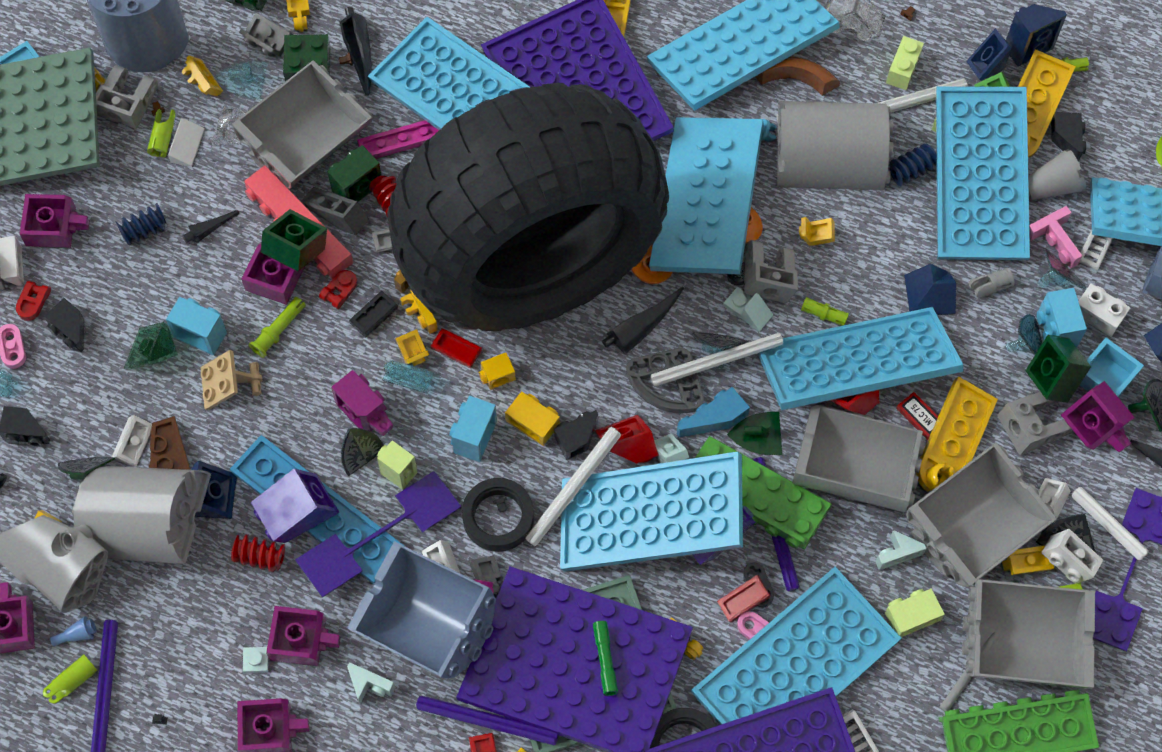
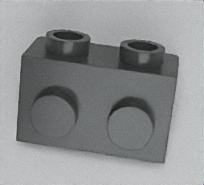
[239,12,293,57]

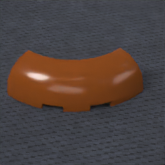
[755,56,840,96]

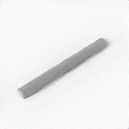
[939,632,1000,711]

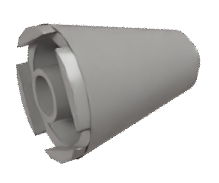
[1028,149,1086,200]

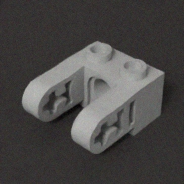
[96,65,158,129]
[744,240,798,303]
[997,392,1073,455]

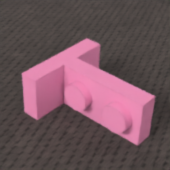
[1029,206,1082,269]

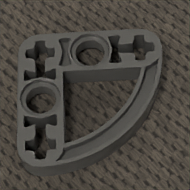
[626,348,704,413]

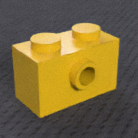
[505,391,560,446]

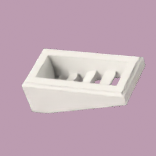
[1080,229,1113,271]
[842,709,879,752]

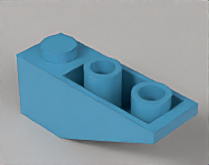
[676,387,750,438]

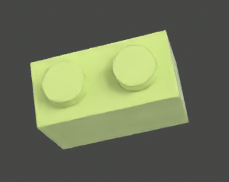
[886,36,924,90]
[377,441,418,490]
[885,589,945,637]

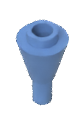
[50,616,97,646]

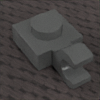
[470,555,502,598]

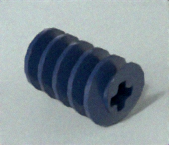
[889,143,937,187]
[115,203,166,246]

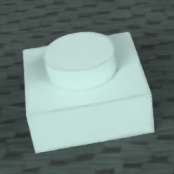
[243,647,269,673]

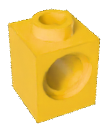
[478,352,516,390]

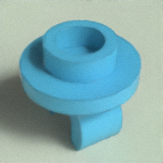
[761,119,777,142]

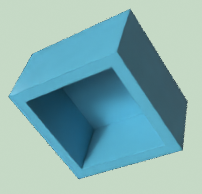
[1037,288,1087,347]
[166,297,227,356]
[1079,338,1144,398]
[449,396,497,462]

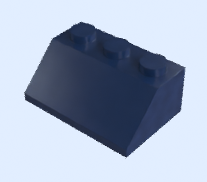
[1006,4,1067,67]

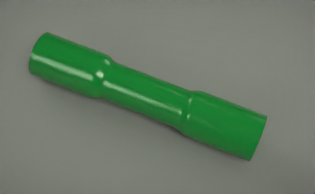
[593,621,618,696]

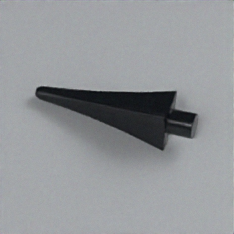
[182,210,239,243]

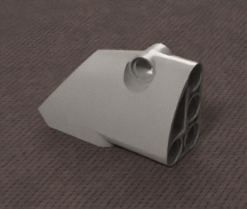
[0,515,108,613]

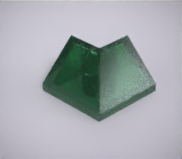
[124,322,178,370]

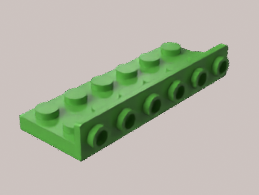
[695,436,832,550]
[939,689,1099,752]

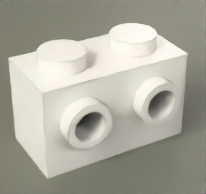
[1078,284,1130,337]
[1042,529,1103,584]

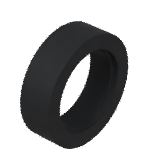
[462,478,534,552]
[650,708,717,749]

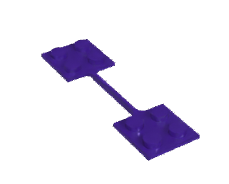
[295,471,461,598]
[1093,488,1162,652]

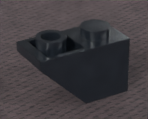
[1051,112,1086,162]
[44,298,85,352]
[0,406,50,447]
[554,410,598,460]

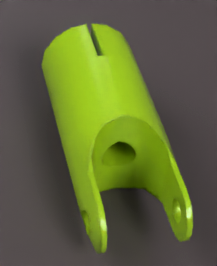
[147,109,176,158]
[43,654,98,704]

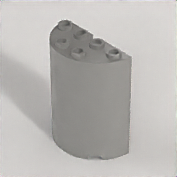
[232,60,373,189]
[777,101,893,190]
[792,404,925,512]
[906,443,1057,587]
[72,466,211,564]
[962,579,1095,689]

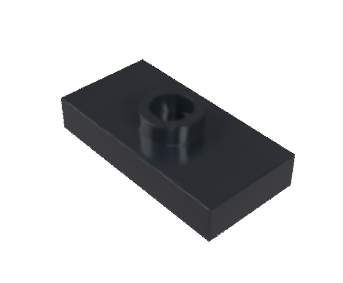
[349,290,398,338]

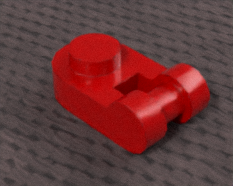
[319,270,357,309]
[15,281,51,321]

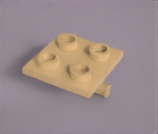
[200,350,263,410]

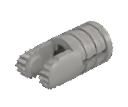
[968,267,1015,298]

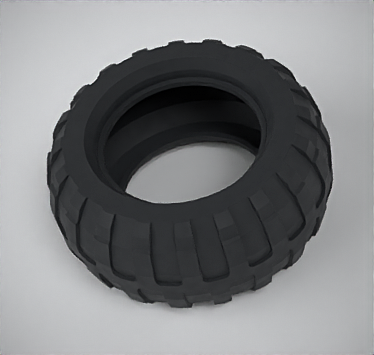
[387,83,669,332]

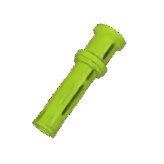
[248,296,306,358]

